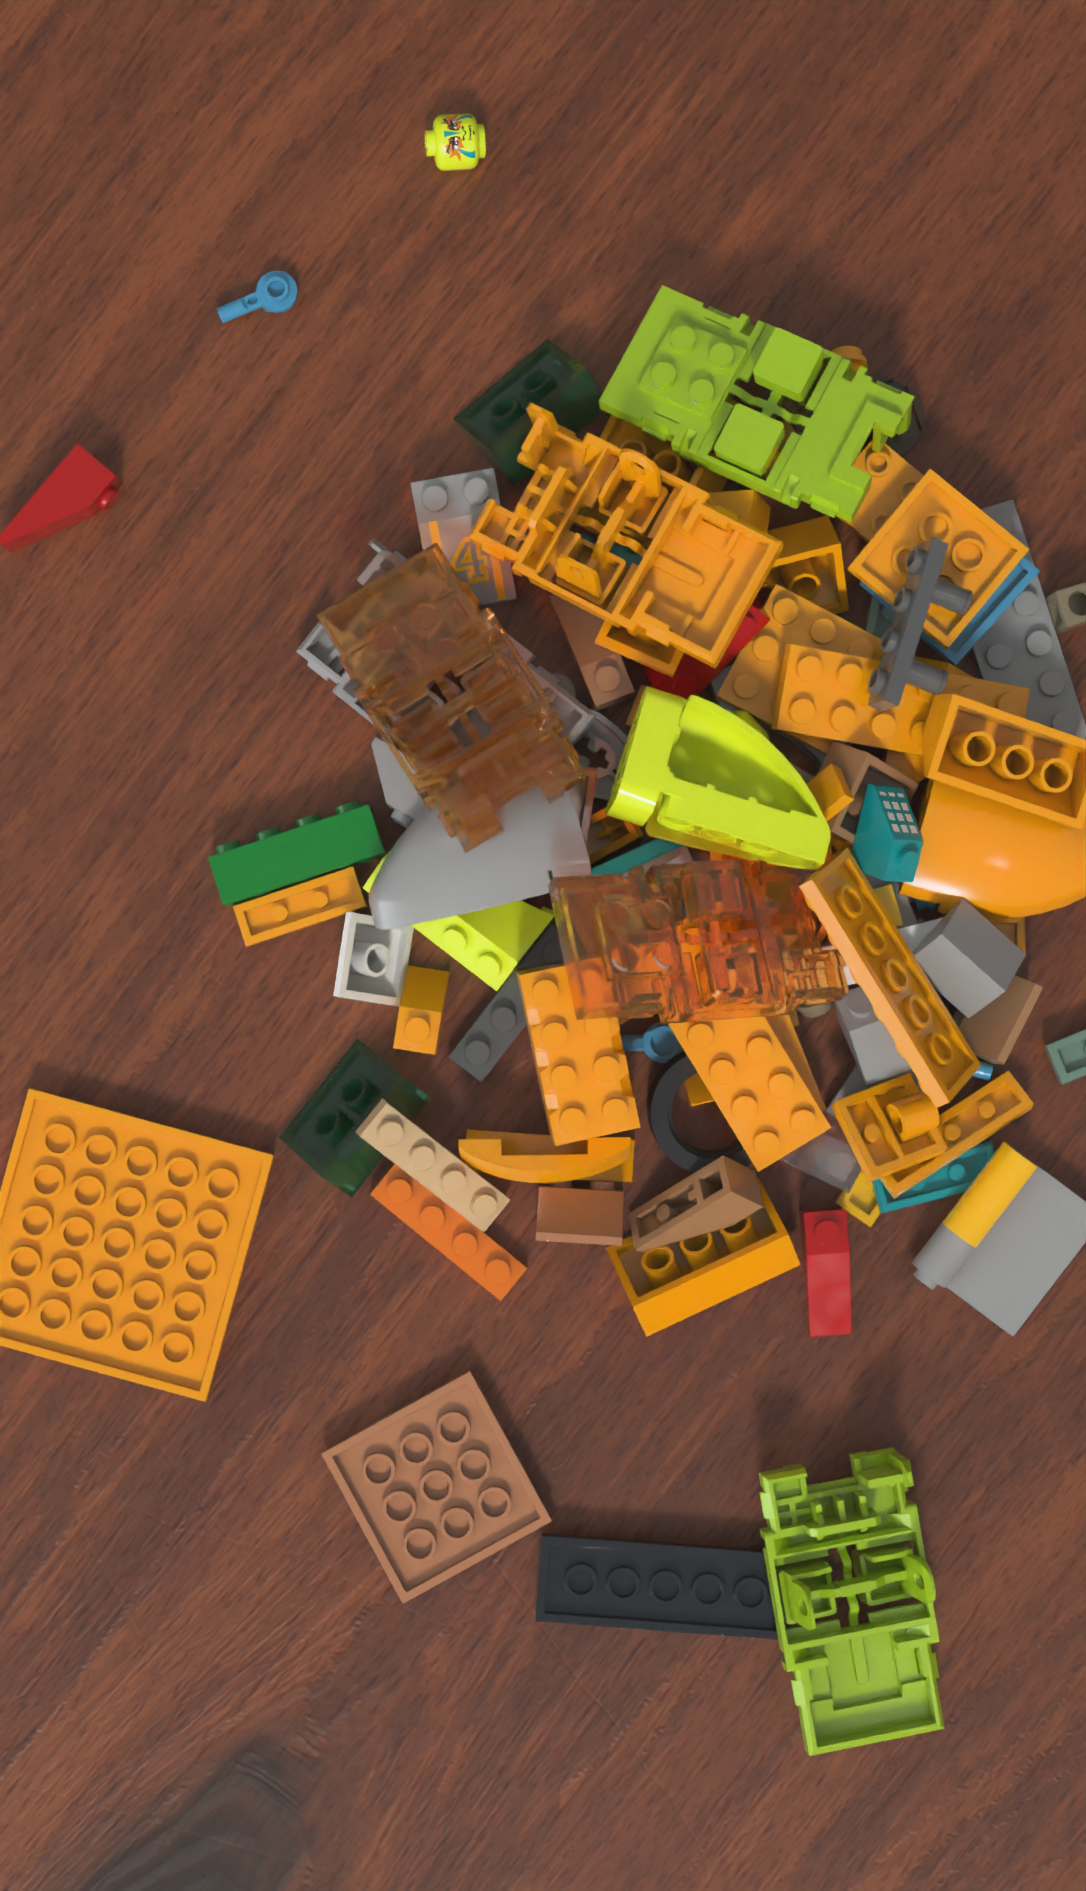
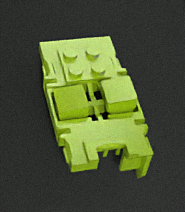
[599,285,915,523]
[758,1447,945,1756]

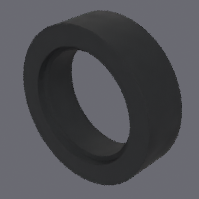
[647,1051,752,1173]

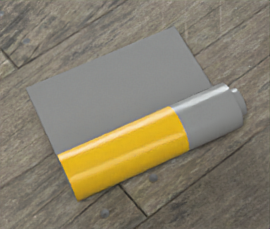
[911,1141,1086,1336]

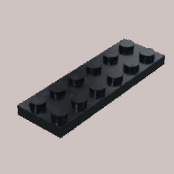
[535,1533,792,1640]

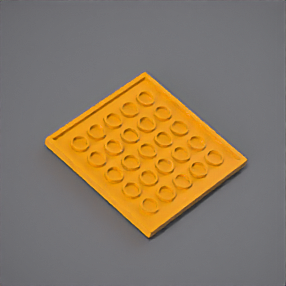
[0,1088,275,1402]

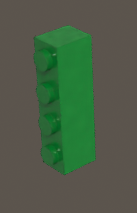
[207,801,386,908]

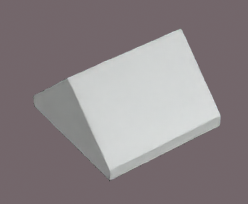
[333,912,414,1007]

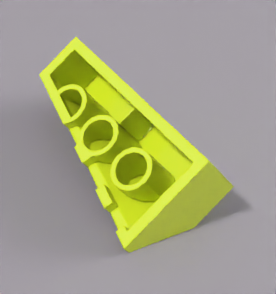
[363,849,557,991]

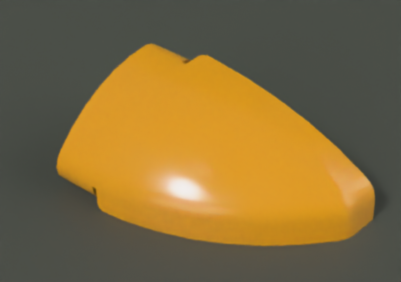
[898,779,1086,919]

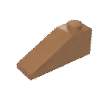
[549,594,635,712]
[628,1155,764,1252]

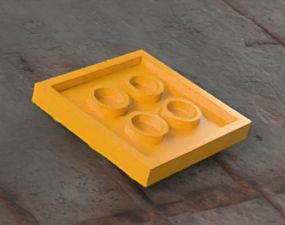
[847,469,1029,650]
[715,584,883,756]

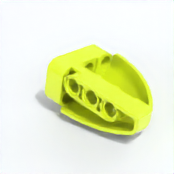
[605,686,831,870]

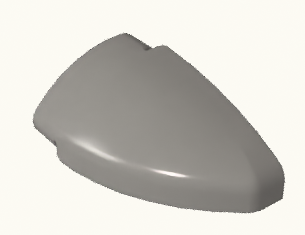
[368,752,591,930]

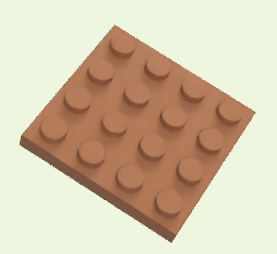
[321,1369,552,1604]

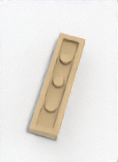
[355,1098,510,1232]

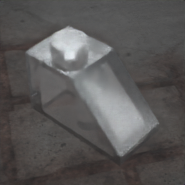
[780,1133,861,1193]

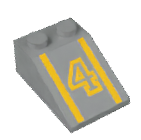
[411,468,517,613]

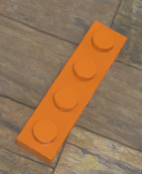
[370,1164,528,1301]

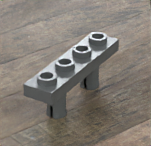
[867,538,973,711]

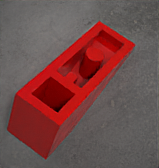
[0,443,122,552]
[799,1207,852,1337]

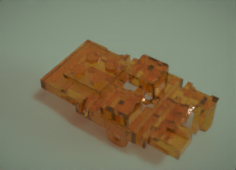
[316,542,587,853]
[548,859,849,1024]

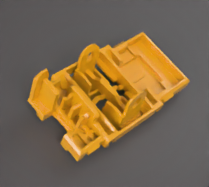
[468,402,783,669]

